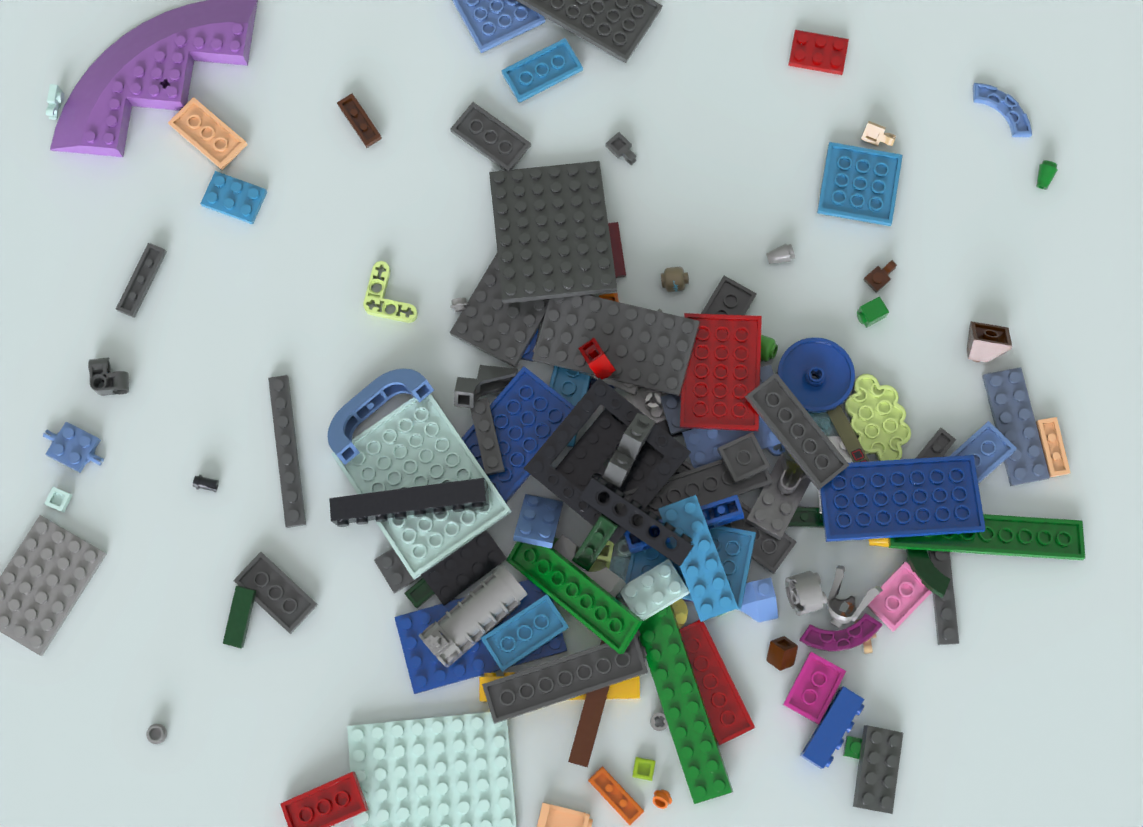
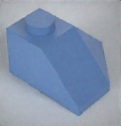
[740,577,778,623]

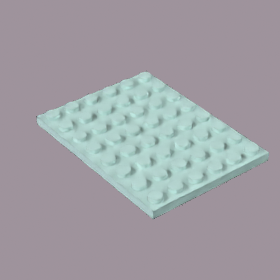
[332,394,512,580]
[347,712,517,827]

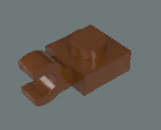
[863,260,897,293]

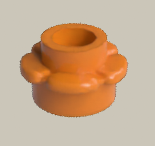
[653,790,672,809]

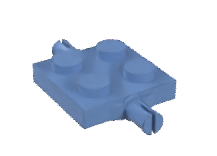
[43,422,104,473]

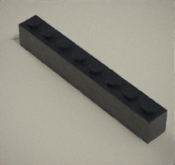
[329,478,489,527]

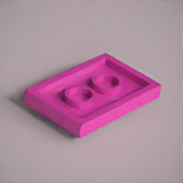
[783,652,846,724]

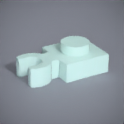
[46,84,64,120]

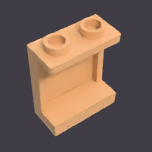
[537,802,593,827]

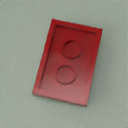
[788,30,849,75]

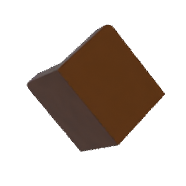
[766,636,798,671]

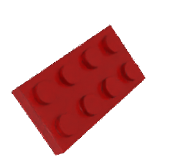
[280,772,369,827]

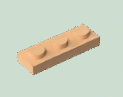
[1036,417,1070,477]

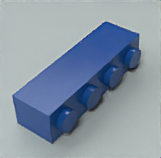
[800,686,865,769]

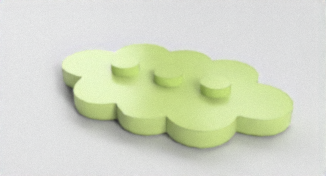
[844,374,911,461]

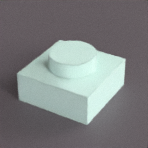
[45,487,72,512]

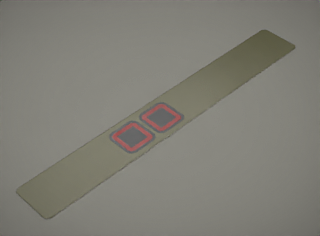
[827,406,869,462]

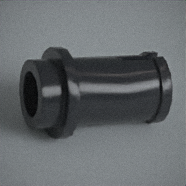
[193,475,219,492]

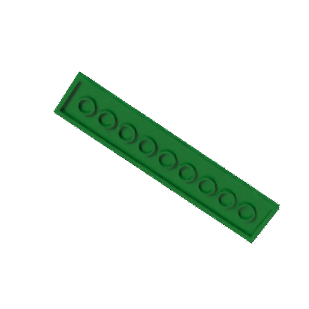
[888,514,1085,560]
[639,605,733,804]

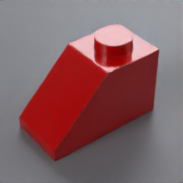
[578,338,616,380]

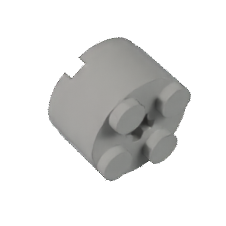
[785,571,827,616]

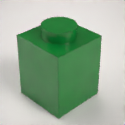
[857,296,889,328]

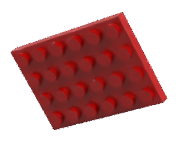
[680,313,762,431]

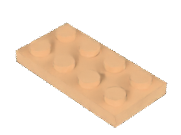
[168,97,248,170]

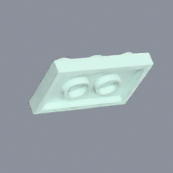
[620,559,689,621]

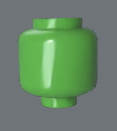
[761,335,778,362]

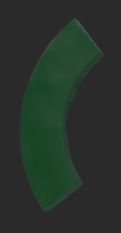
[906,549,951,598]

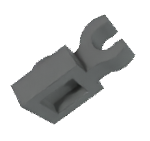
[606,132,636,165]

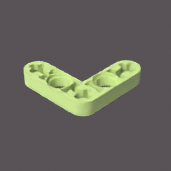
[363,261,418,323]

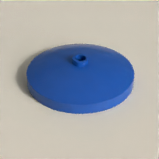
[777,338,855,413]

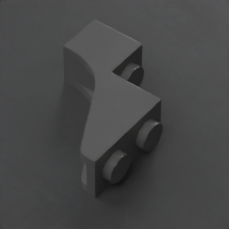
[454,365,518,408]
[602,413,656,488]

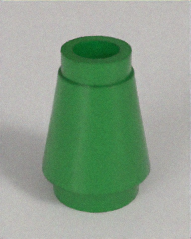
[1036,160,1058,190]

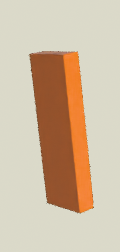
[588,766,644,825]

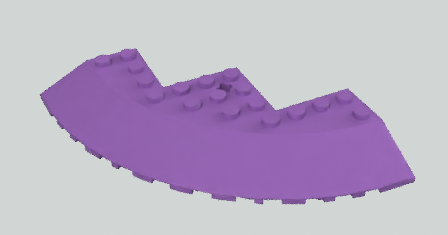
[50,0,258,157]

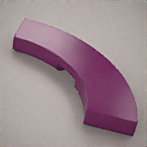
[799,613,883,651]

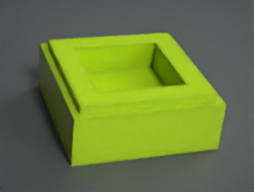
[632,757,656,781]

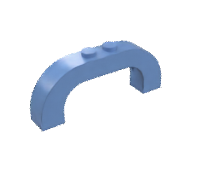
[327,369,434,465]

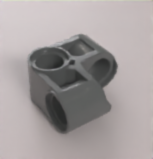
[88,357,129,396]

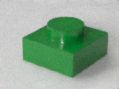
[843,736,862,759]

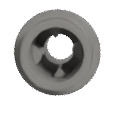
[766,244,795,264]

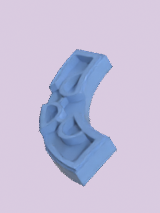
[973,83,1032,137]

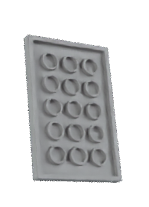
[0,515,107,656]

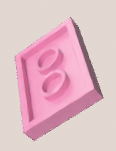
[867,562,932,631]

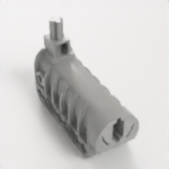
[418,564,528,668]

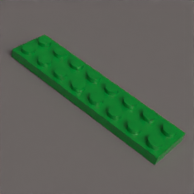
[506,542,643,654]

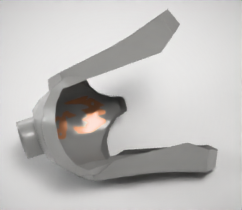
[827,565,883,628]

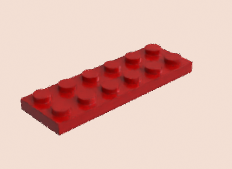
[679,620,755,745]

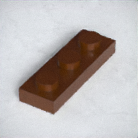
[337,93,382,148]

